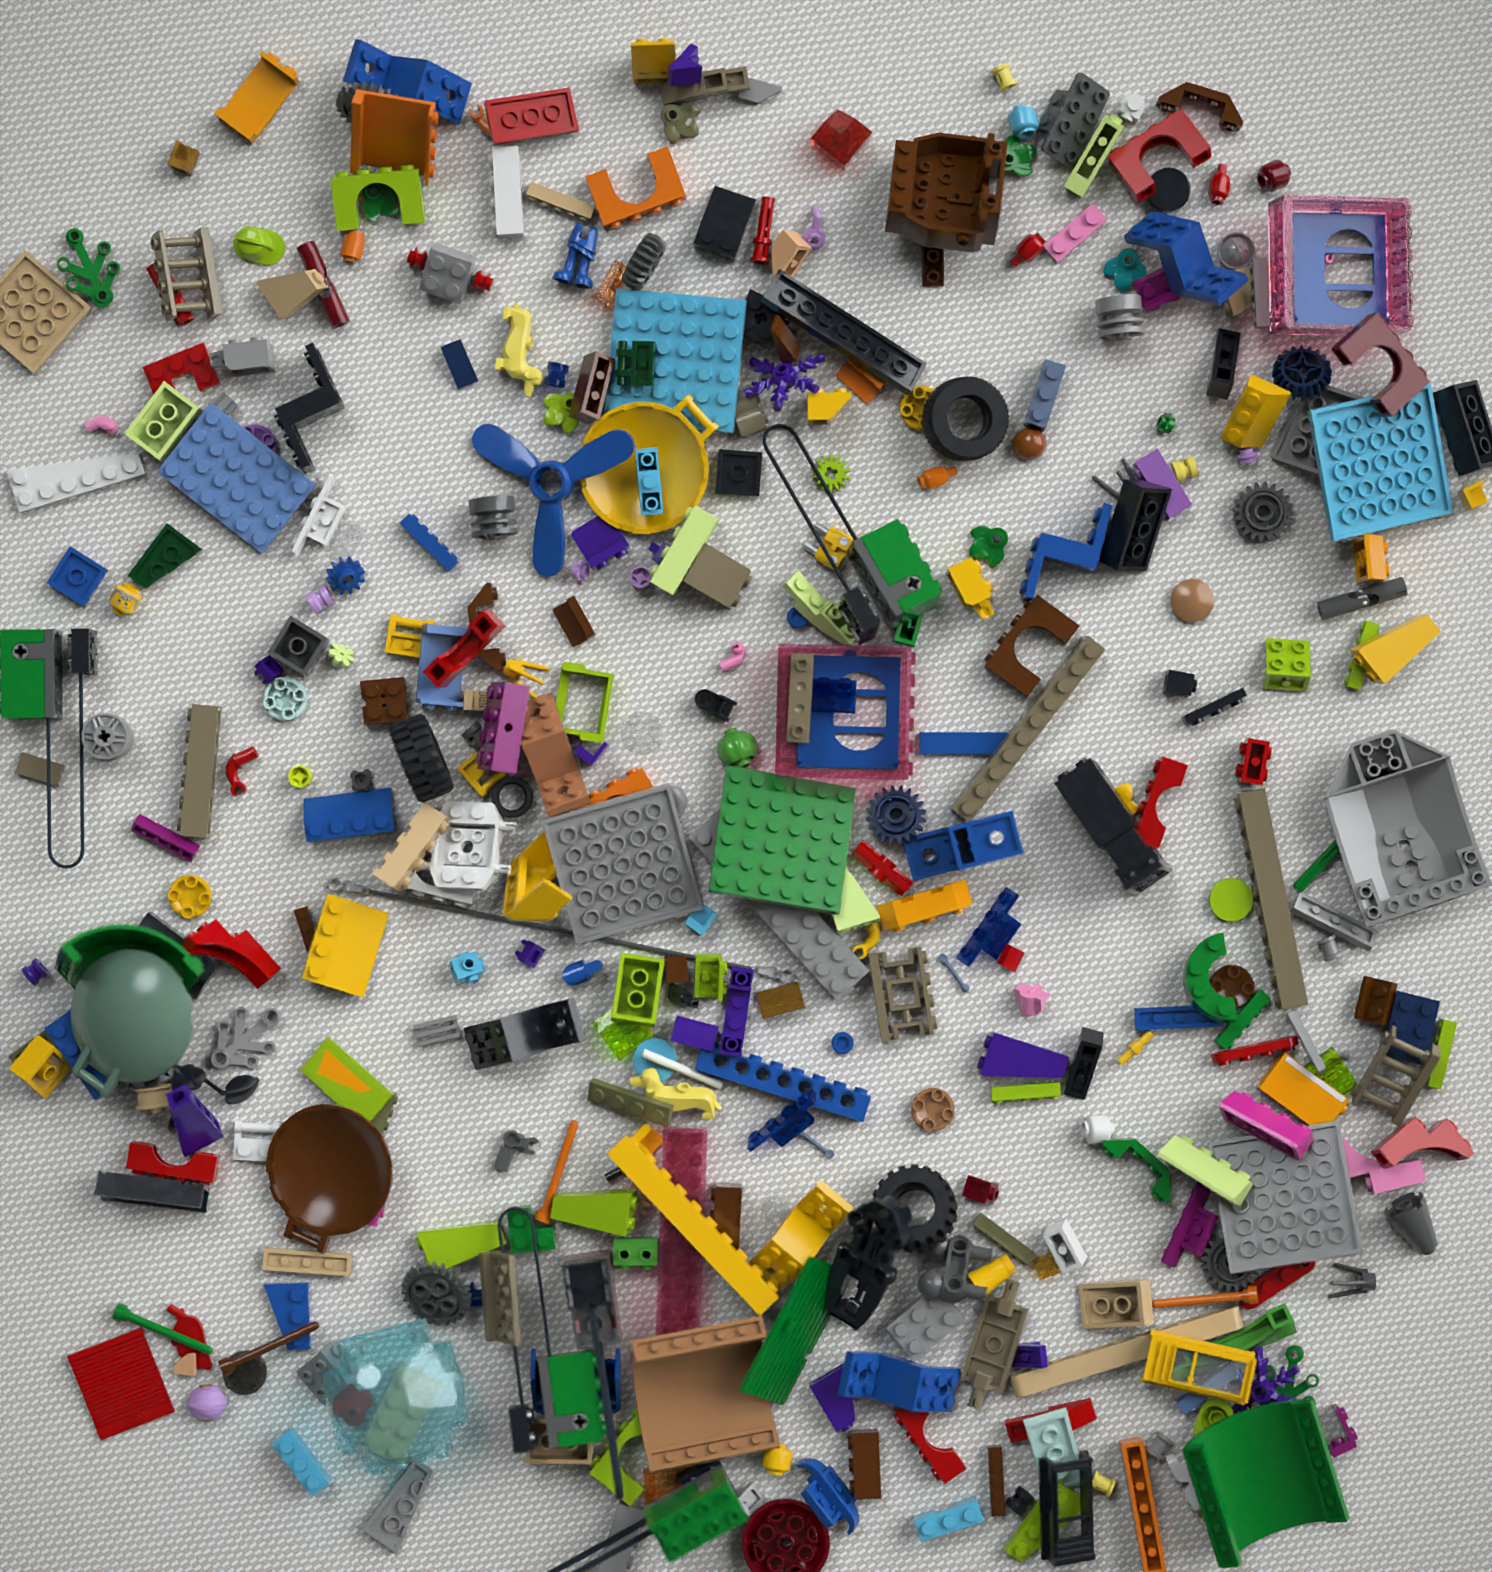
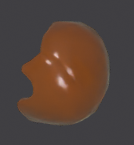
[1012,427,1047,461]

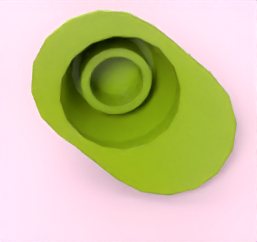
[233,226,285,265]
[1193,1398,1233,1436]

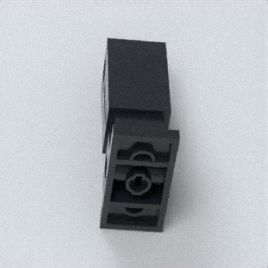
[1054,757,1173,895]

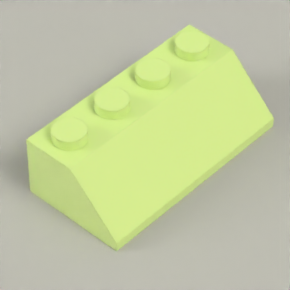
[649,505,720,595]
[1157,1134,1254,1206]

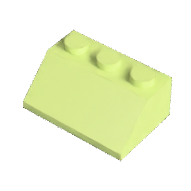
[124,381,203,463]

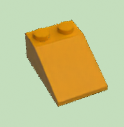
[1352,534,1389,584]

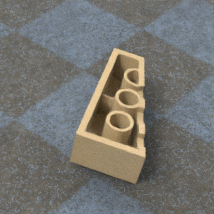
[371,802,450,892]

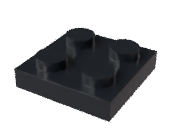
[715,449,762,497]

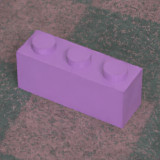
[1132,448,1192,520]

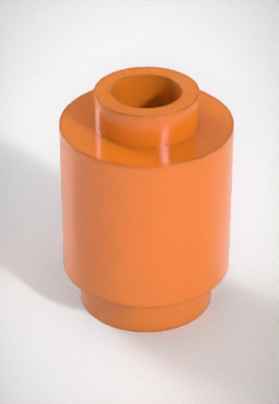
[340,230,366,264]

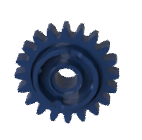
[866,785,926,846]

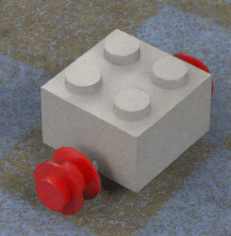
[407,243,494,304]

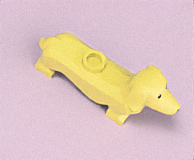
[495,303,543,398]
[629,1068,722,1119]

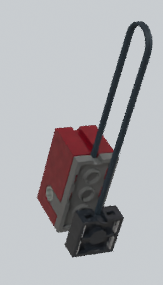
[562,1249,624,1499]

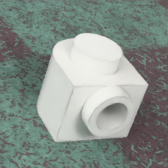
[1117,94,1145,123]

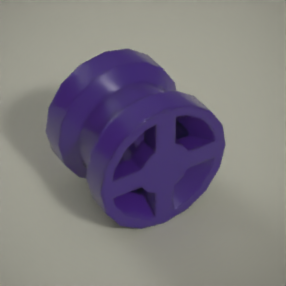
[21,958,49,986]

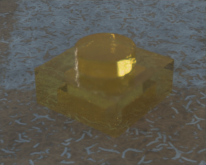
[1032,1252,1060,1280]

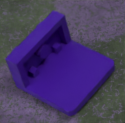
[571,516,630,571]

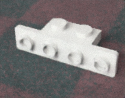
[291,474,347,556]

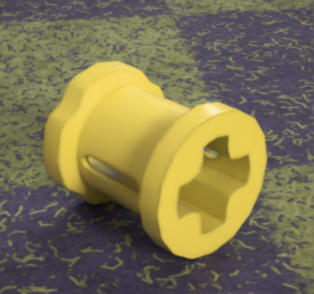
[991,63,1018,92]
[1092,1470,1116,1497]

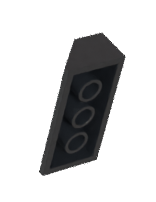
[1433,380,1492,476]
[1099,479,1172,571]
[138,912,222,999]

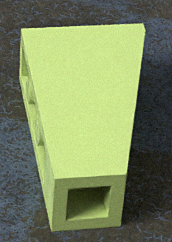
[1064,114,1125,197]

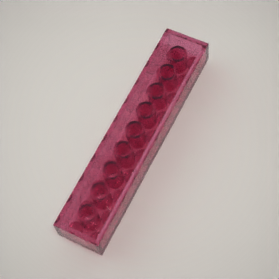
[656,1125,708,1336]

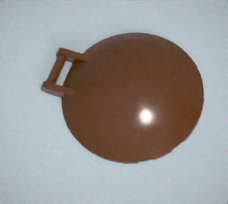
[266,1104,393,1254]

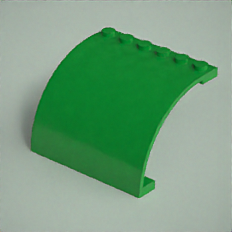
[1182,1399,1349,1568]

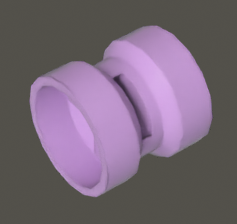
[630,566,652,590]
[306,585,335,614]

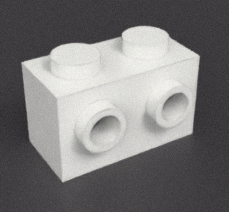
[1042,1218,1087,1274]

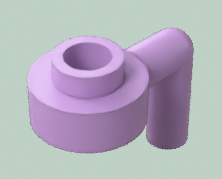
[803,205,825,250]

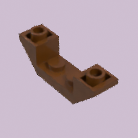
[1156,82,1243,132]
[467,582,506,671]

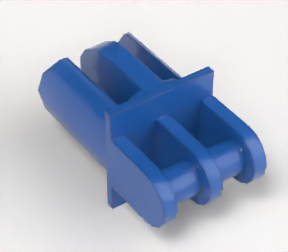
[562,959,603,986]

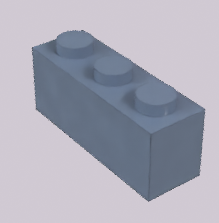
[1023,359,1066,431]

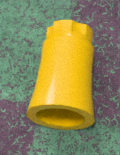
[967,1254,1017,1296]

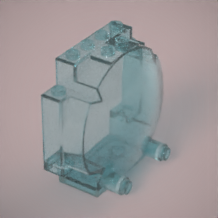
[320,1319,469,1476]

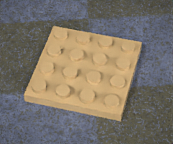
[0,250,93,374]

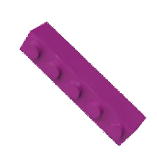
[131,814,200,863]

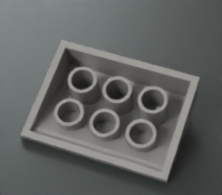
[1270,382,1364,480]

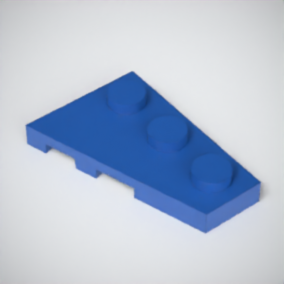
[264,1282,311,1350]

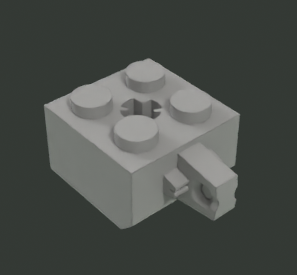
[209,336,276,376]

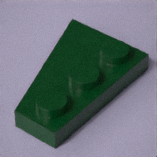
[128,523,203,589]

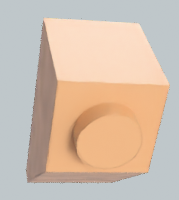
[771,230,812,278]

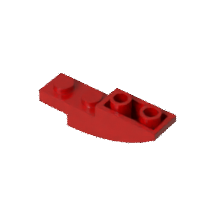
[1005,1398,1097,1443]

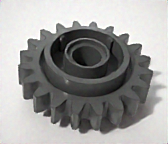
[1232,481,1294,543]
[1200,1234,1259,1292]

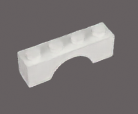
[390,871,476,907]

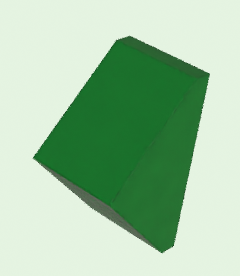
[893,614,923,648]

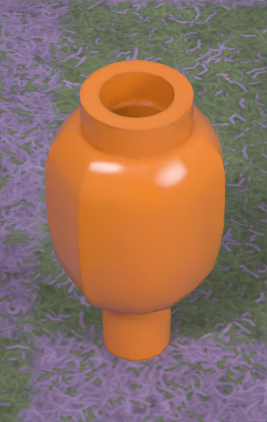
[917,466,958,490]

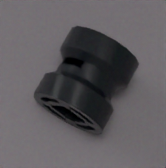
[1005,1485,1036,1517]

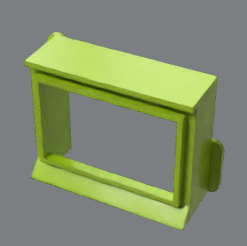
[556,662,614,743]

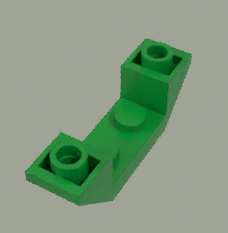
[1101,1137,1171,1203]

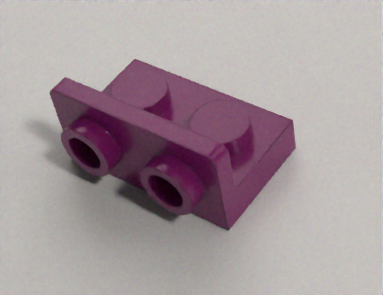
[1132,268,1181,312]

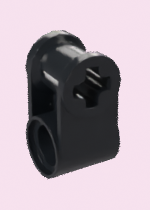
[694,689,737,722]

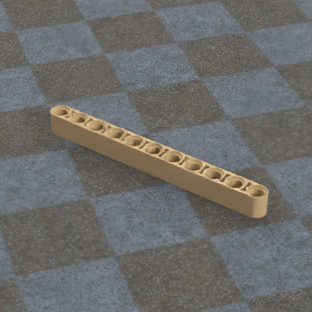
[1009,1305,1244,1398]

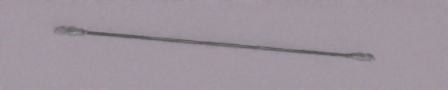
[325,878,796,983]

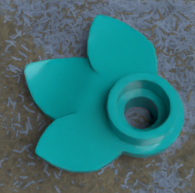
[1103,248,1147,292]

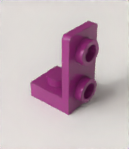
[1328,1403,1358,1458]

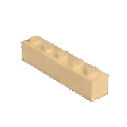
[526,182,596,222]

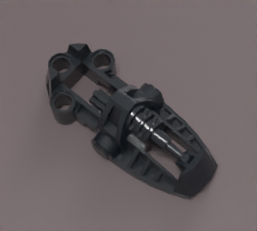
[826,1195,913,1331]

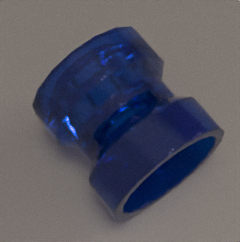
[543,361,569,388]

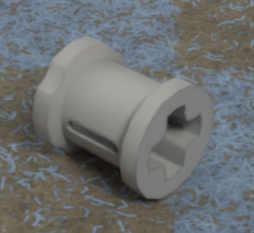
[1316,934,1343,962]
[1145,1431,1173,1460]

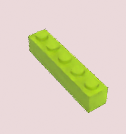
[1344,621,1380,691]
[1425,1019,1457,1089]
[990,1081,1061,1103]

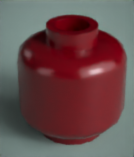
[1257,159,1291,192]

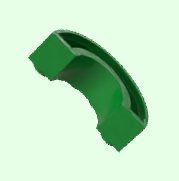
[1183,933,1237,1023]

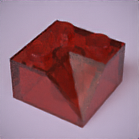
[810,109,872,171]

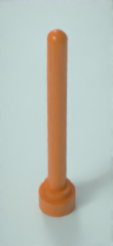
[534,1120,578,1224]
[1152,1286,1258,1308]

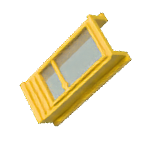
[1140,1329,1257,1405]

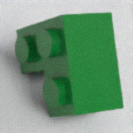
[507,1205,556,1254]

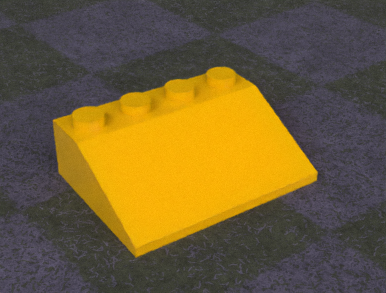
[300,894,389,998]

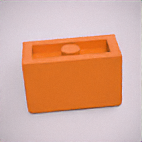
[836,358,886,404]

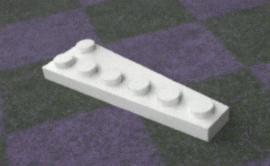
[7,453,146,513]

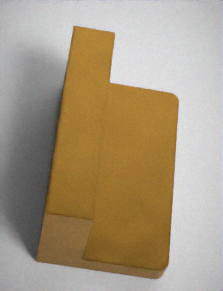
[756,982,805,1019]

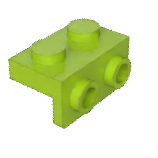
[693,953,727,1002]

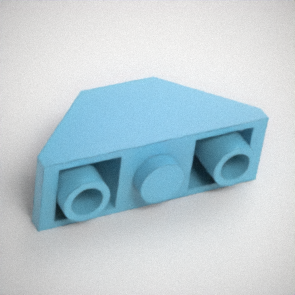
[635,447,663,516]

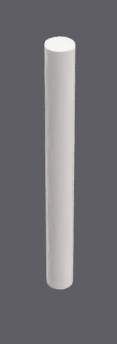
[641,1049,723,1089]

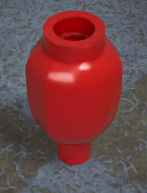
[1208,164,1230,205]
[1010,232,1046,268]

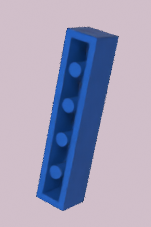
[400,514,459,572]

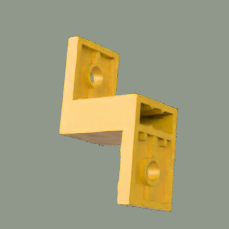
[748,1180,855,1294]

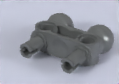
[917,1235,993,1303]

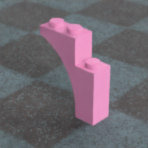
[1342,1136,1426,1194]

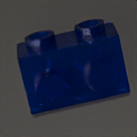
[811,677,857,714]

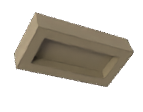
[15,752,65,786]

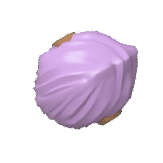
[186,1384,227,1422]

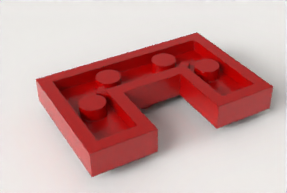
[143,342,221,395]

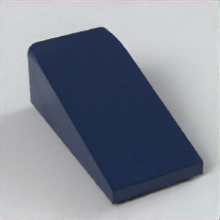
[440,339,478,390]

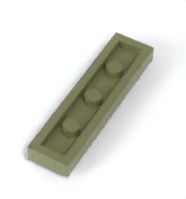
[587,1078,674,1128]

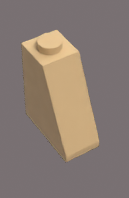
[256,269,327,319]

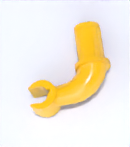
[853,922,881,959]

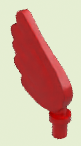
[166,1304,213,1370]

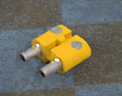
[803,522,854,570]

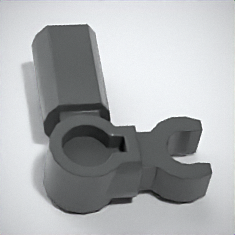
[493,1130,539,1172]

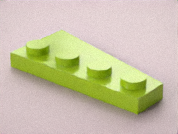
[1003,1481,1080,1562]

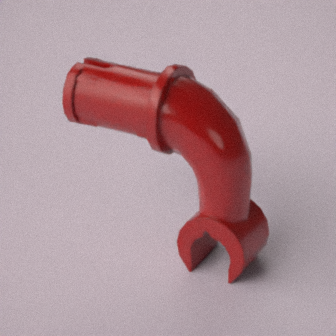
[225,746,259,797]

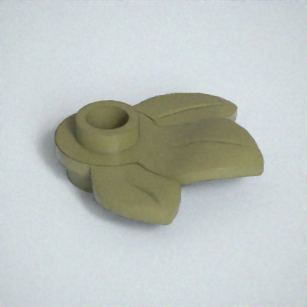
[661,102,701,143]

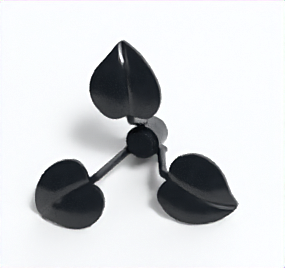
[168,1064,259,1133]

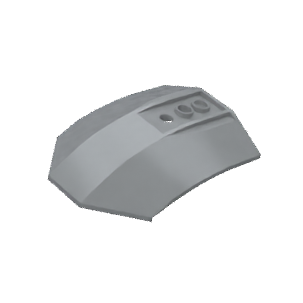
[1324,729,1492,927]

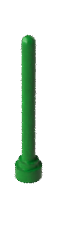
[112,1303,213,1355]

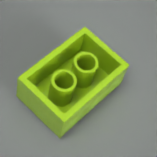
[610,952,665,1028]

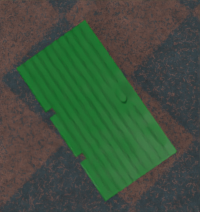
[739,1256,832,1405]

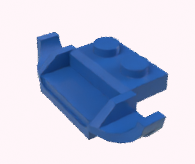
[796,1458,859,1535]

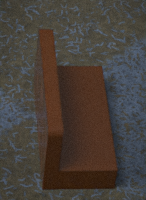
[553,596,596,647]

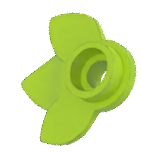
[542,393,579,434]

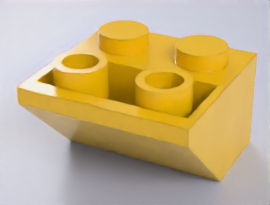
[807,388,852,425]

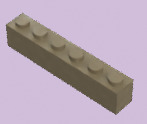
[177,704,222,838]

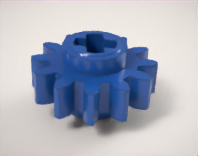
[326,556,365,595]

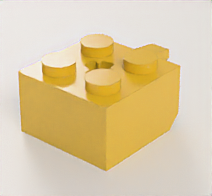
[946,557,994,620]

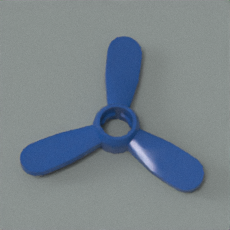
[472,424,635,577]

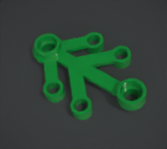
[57,228,120,308]
[1261,1345,1320,1404]

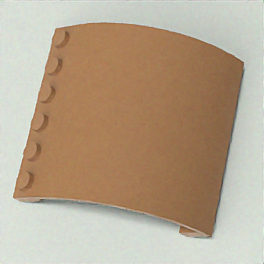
[631,1316,780,1474]

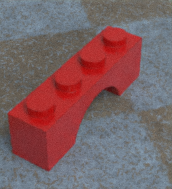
[423,610,506,688]
[1137,756,1188,848]
[126,1141,220,1186]
[893,1406,966,1484]

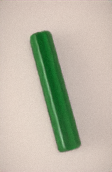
[1293,840,1340,892]

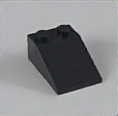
[693,186,756,262]

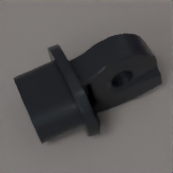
[667,983,699,1008]

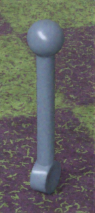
[938,954,970,992]
[795,1128,834,1158]

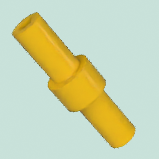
[1117,1030,1154,1066]

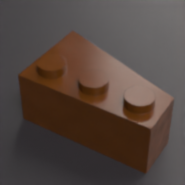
[710,1182,742,1250]

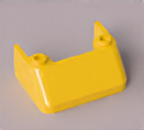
[502,831,572,922]

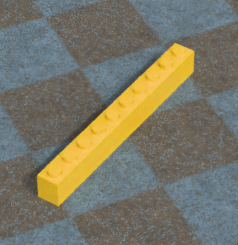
[607,1134,779,1316]

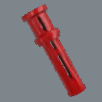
[750,196,775,265]

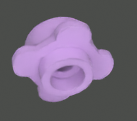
[572,560,589,583]

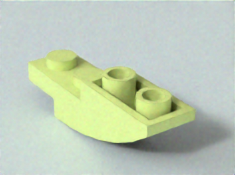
[782,570,855,646]

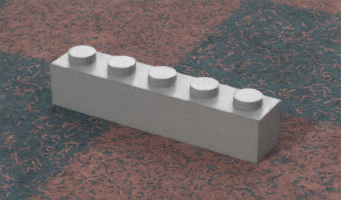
[1249,257,1271,329]

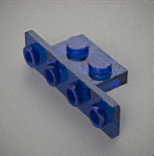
[956,887,1021,967]
[747,1089,816,1152]

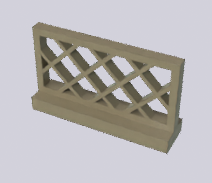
[479,1250,521,1346]

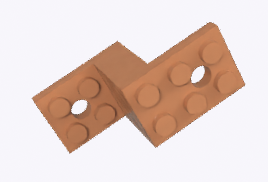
[521,692,590,818]

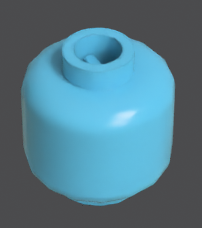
[1008,105,1039,139]

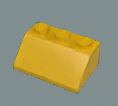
[1220,374,1291,448]

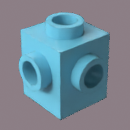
[449,951,485,986]

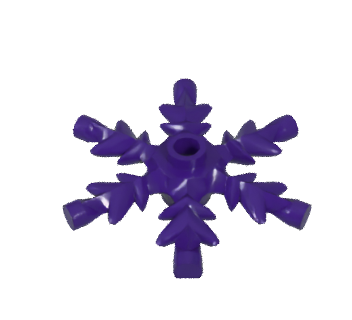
[743,353,826,412]
[1229,1347,1300,1414]

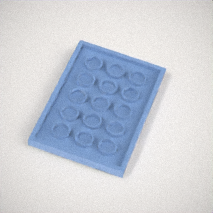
[157,402,317,553]

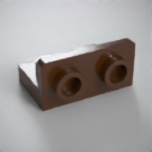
[1354,976,1398,1026]

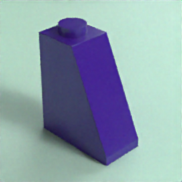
[809,1363,855,1432]

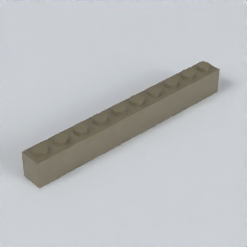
[949,636,1106,822]
[1234,788,1308,1010]

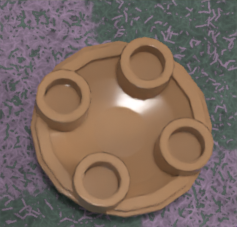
[1170,578,1214,622]
[911,1088,955,1131]

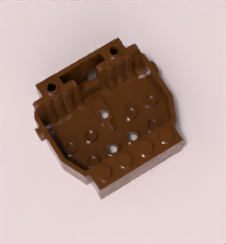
[885,132,1008,253]

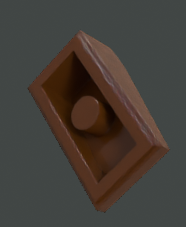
[770,315,801,362]

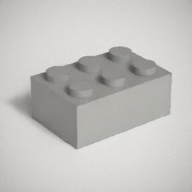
[885,1294,965,1362]

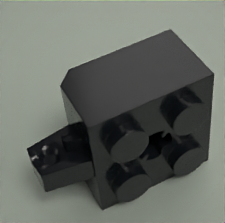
[743,289,798,350]

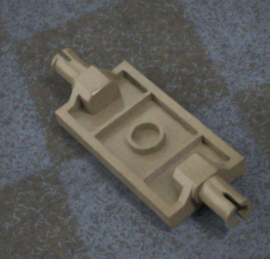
[960,1279,1030,1410]

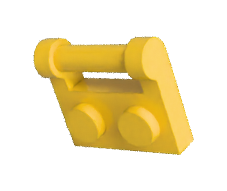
[385,613,435,658]
[457,749,507,798]

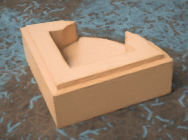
[173,1353,197,1376]

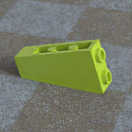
[550,1188,639,1237]
[415,1221,508,1269]

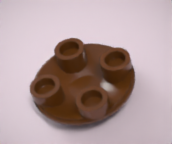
[1210,965,1255,1008]

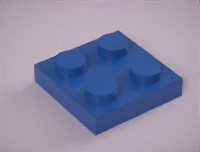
[47,546,108,607]

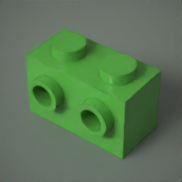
[613,1236,658,1269]

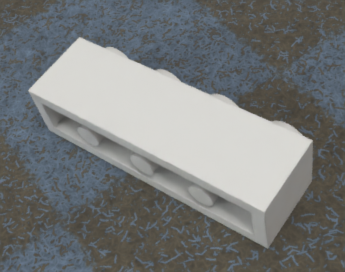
[488,146,525,238]

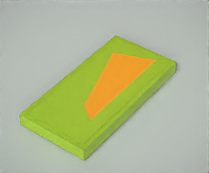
[300,1037,394,1122]

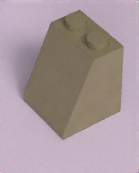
[683,543,752,610]

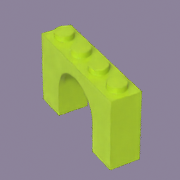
[330,164,426,231]
[589,1406,644,1507]

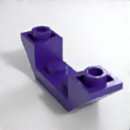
[719,966,754,1057]

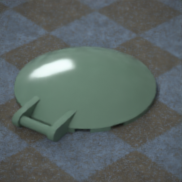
[71,949,194,1099]

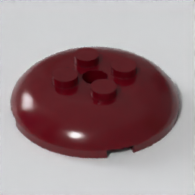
[742,1498,830,1572]

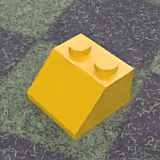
[9,1034,72,1100]

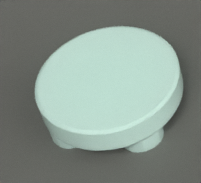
[263,677,308,721]

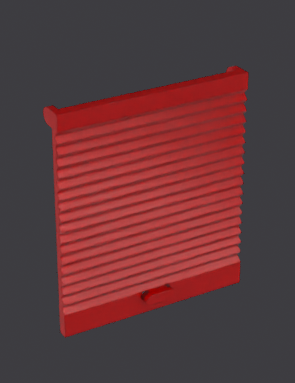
[67,1327,175,1441]

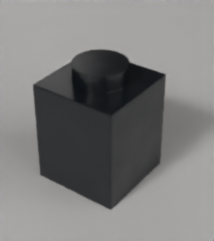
[1162,670,1197,697]

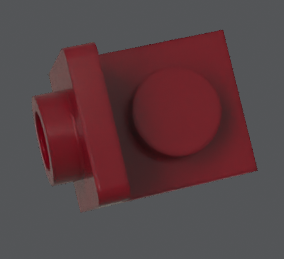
[962,1175,999,1205]

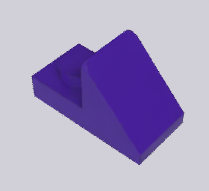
[667,44,702,86]
[1012,1341,1048,1369]

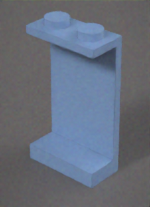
[416,624,468,711]

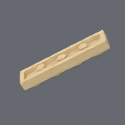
[262,1247,353,1276]

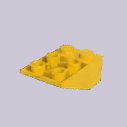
[631,38,677,84]

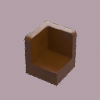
[664,955,689,983]

